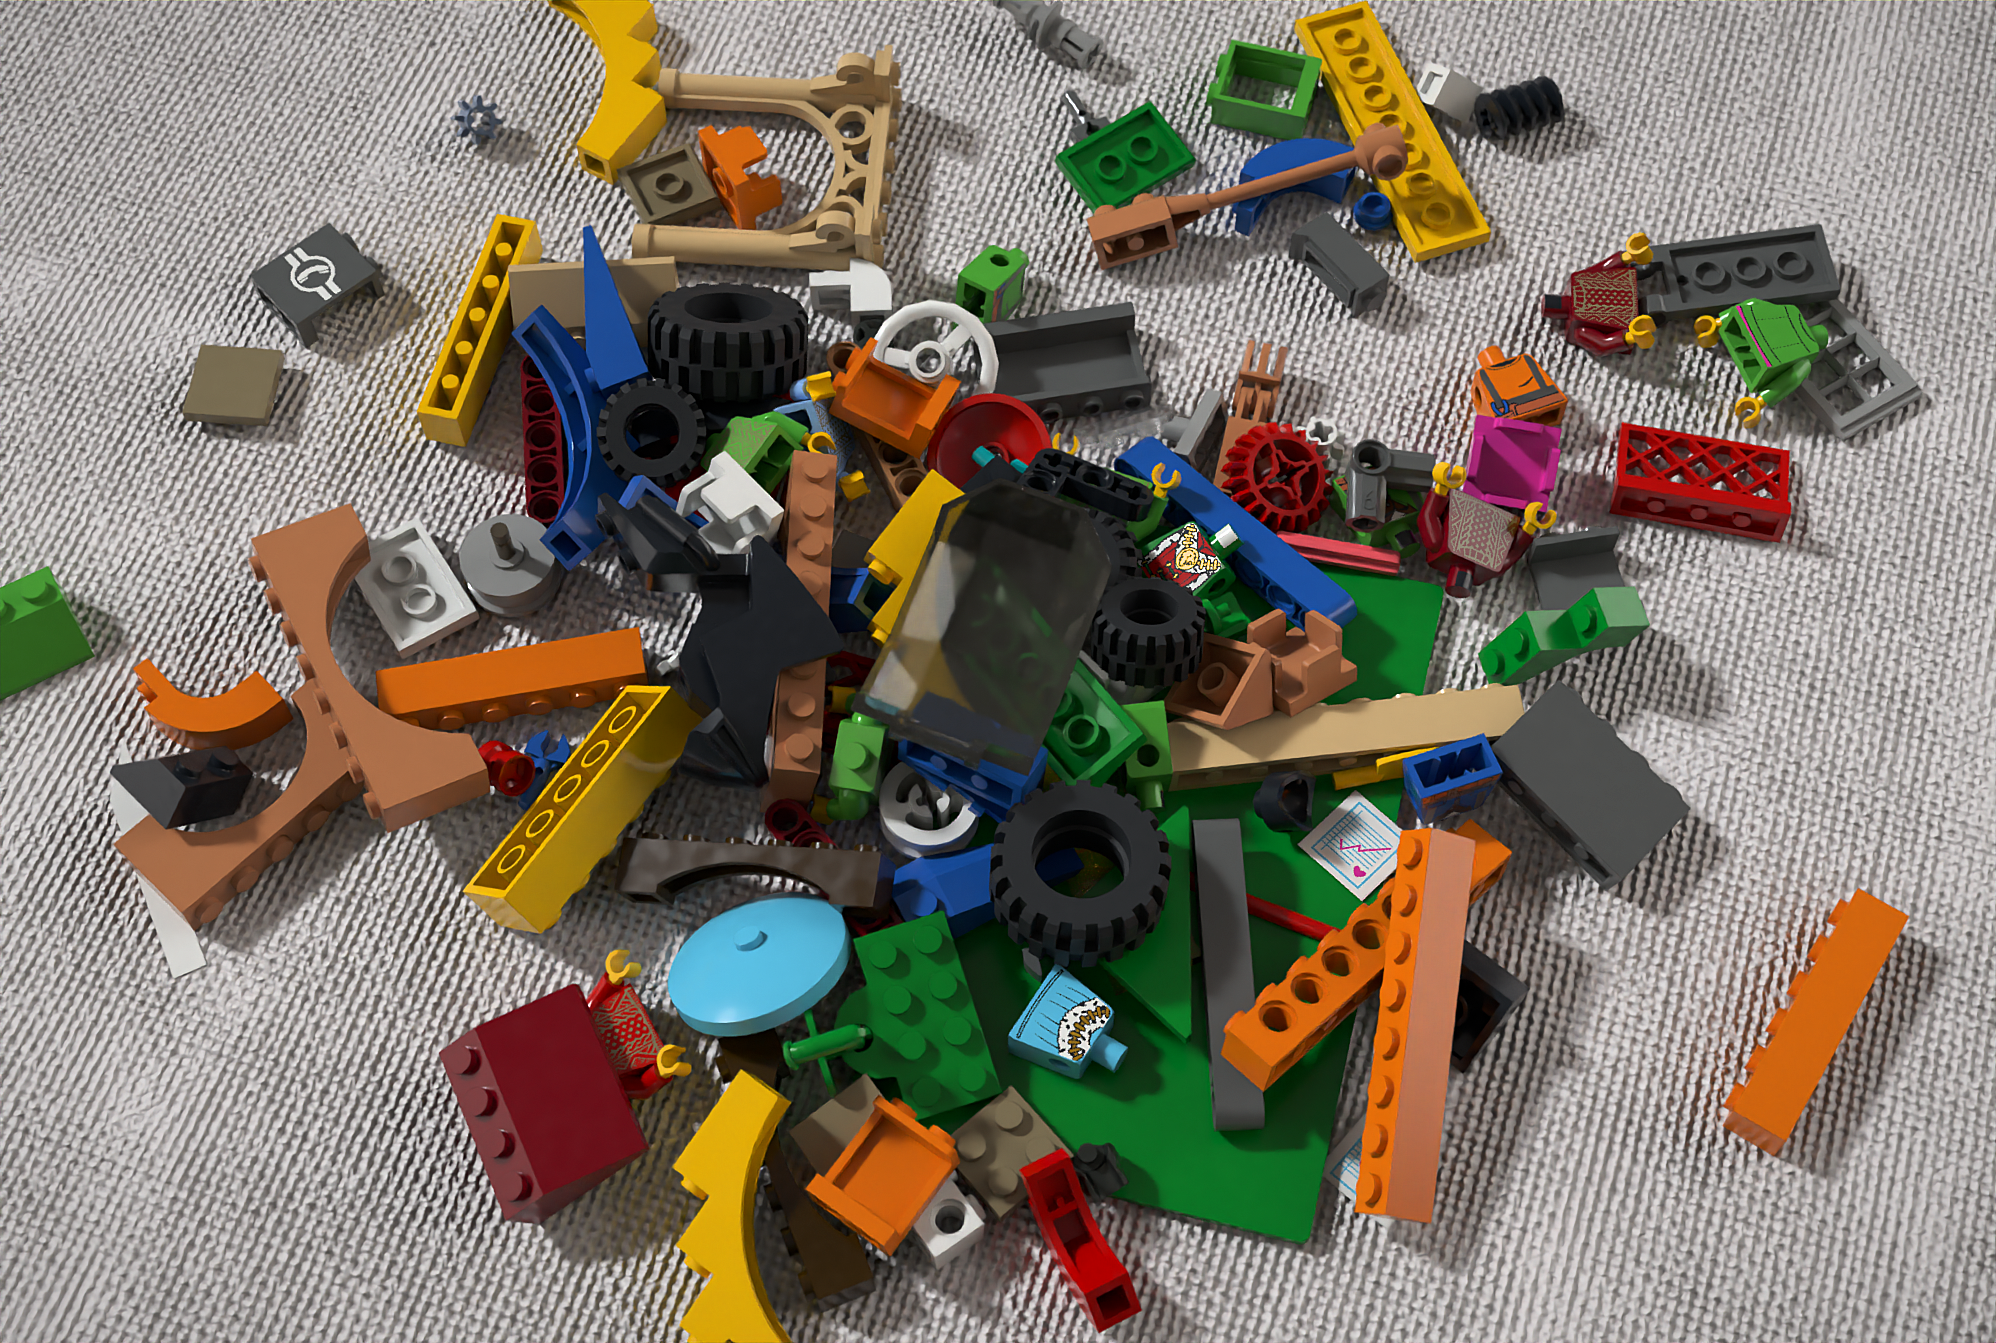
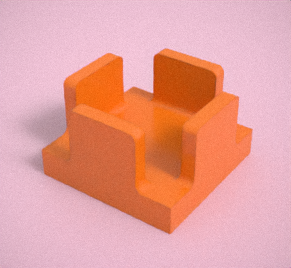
[697,125,783,230]

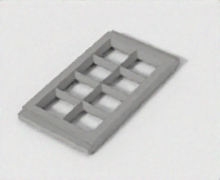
[1794,299,1923,441]

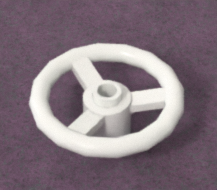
[873,300,999,408]

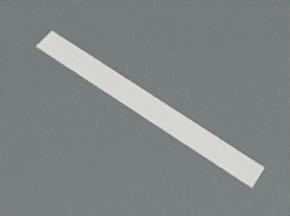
[109,740,207,979]

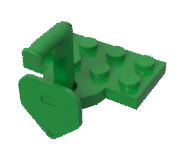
[783,910,1002,1121]

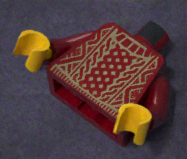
[1541,232,1657,357]
[1417,462,1557,598]

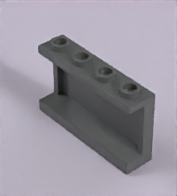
[971,302,1152,423]
[1491,680,1691,891]

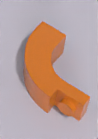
[133,658,294,750]

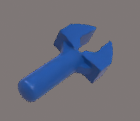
[518,730,572,811]

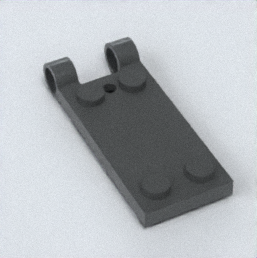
[1624,224,1841,329]

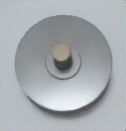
[459,514,562,617]

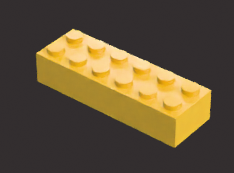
[463,685,703,934]

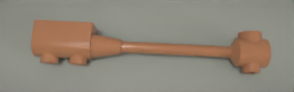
[1086,123,1408,270]

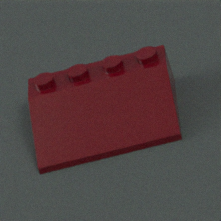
[439,983,650,1224]

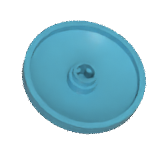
[668,892,851,1037]

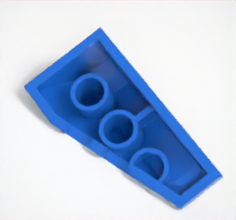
[583,225,654,400]
[891,843,1085,940]

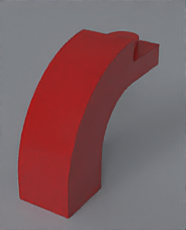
[1019,1147,1142,1333]

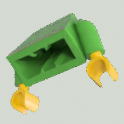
[1694,298,1829,428]

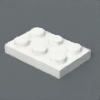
[354,517,480,660]

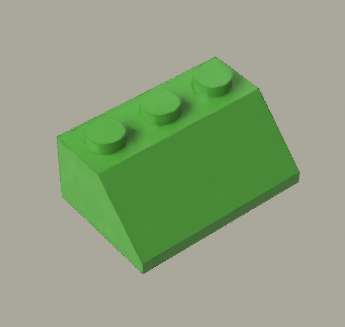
[0,566,95,701]

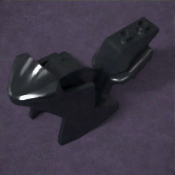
[595,492,844,792]

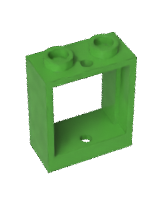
[1206,39,1322,140]

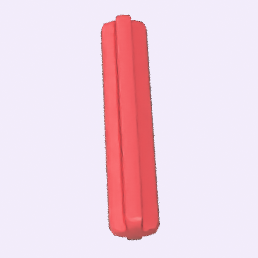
[1276,531,1401,576]

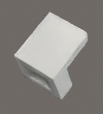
[1415,63,1484,123]

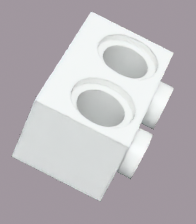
[909,1170,986,1271]

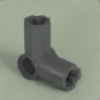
[1345,439,1436,533]

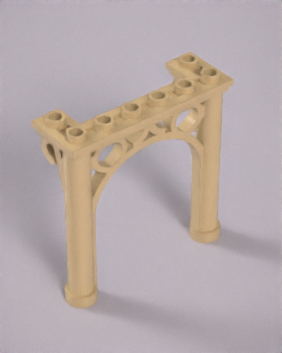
[632,45,902,271]

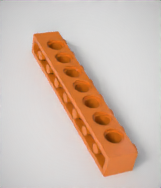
[1220,819,1513,1092]

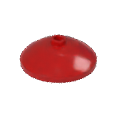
[927,393,1053,489]

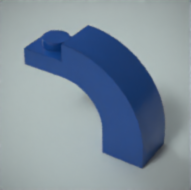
[1232,138,1358,237]

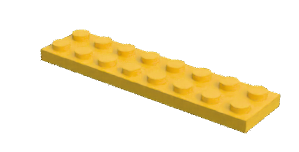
[1294,0,1491,263]

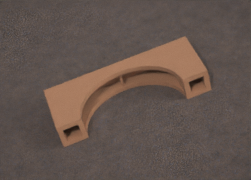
[113,679,364,931]

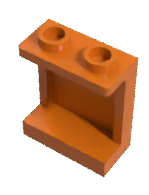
[828,337,961,459]
[806,1095,960,1257]

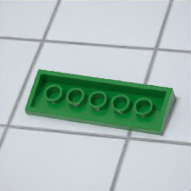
[933,554,1148,788]

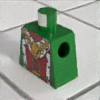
[1137,521,1244,601]

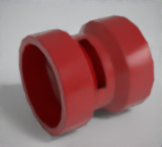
[478,740,536,797]

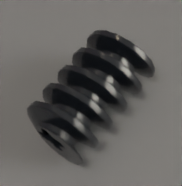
[1474,76,1564,140]

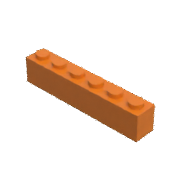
[375,627,650,730]
[1722,888,1909,1156]

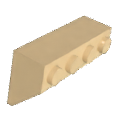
[508,256,680,354]

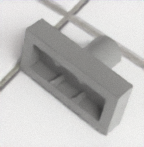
[1160,389,1229,473]

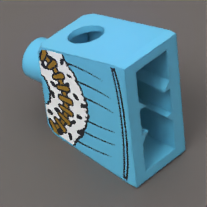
[1008,964,1129,1079]

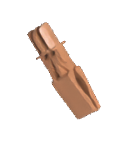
[1213,340,1288,497]

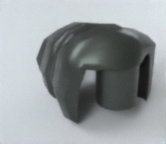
[1072,1143,1129,1204]

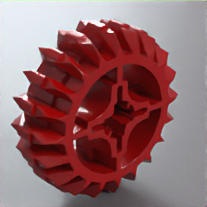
[1221,422,1335,534]

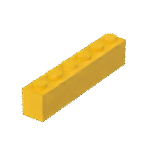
[416,214,543,447]

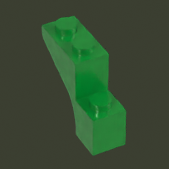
[1478,586,1650,686]

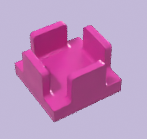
[1462,415,1562,513]

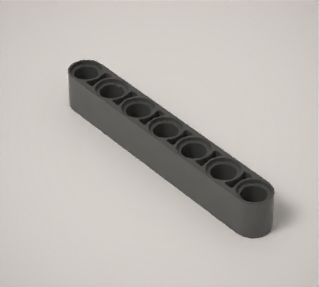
[1191,818,1264,1131]

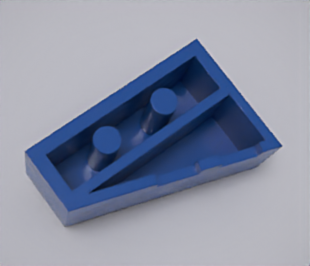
[897,693,1048,823]

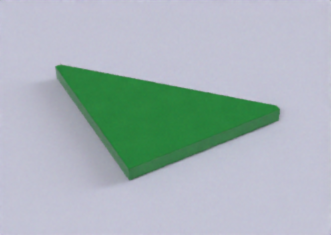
[1081,805,1191,1044]

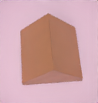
[1164,632,1273,730]

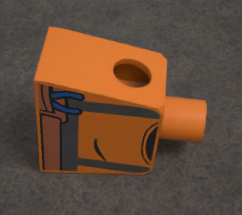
[1471,345,1568,427]

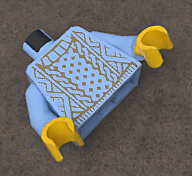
[774,371,871,502]

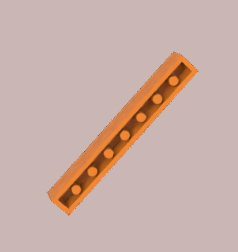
[1354,828,1476,1224]

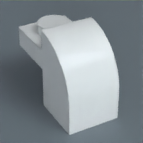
[809,258,893,331]

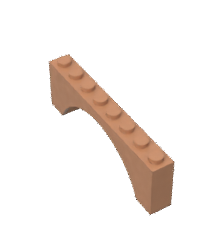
[759,450,837,813]
[248,503,490,833]

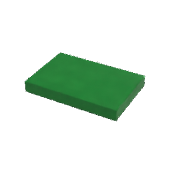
[1054,100,1196,214]

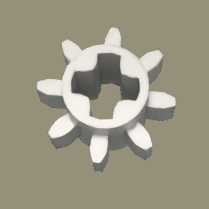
[1296,416,1346,469]

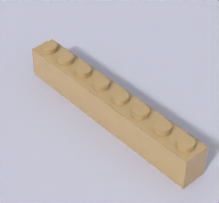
[1167,683,1525,791]

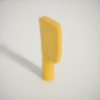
[1332,747,1439,790]

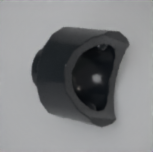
[1253,770,1317,833]

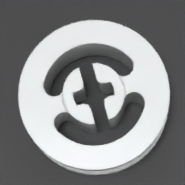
[879,762,979,860]

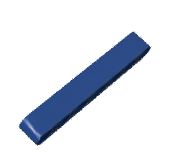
[1114,436,1357,632]

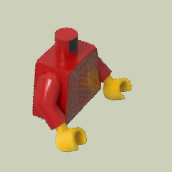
[586,950,692,1100]

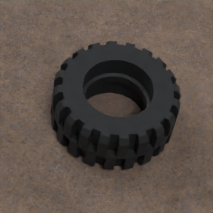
[648,282,809,402]
[989,780,1171,967]

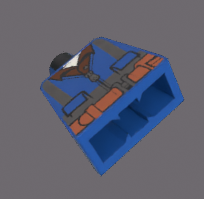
[1402,733,1503,825]

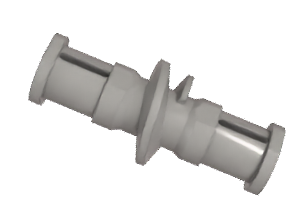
[992,0,1104,69]

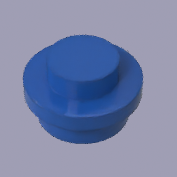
[1353,192,1393,231]

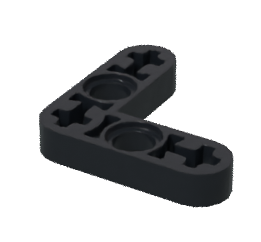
[1002,448,1154,532]

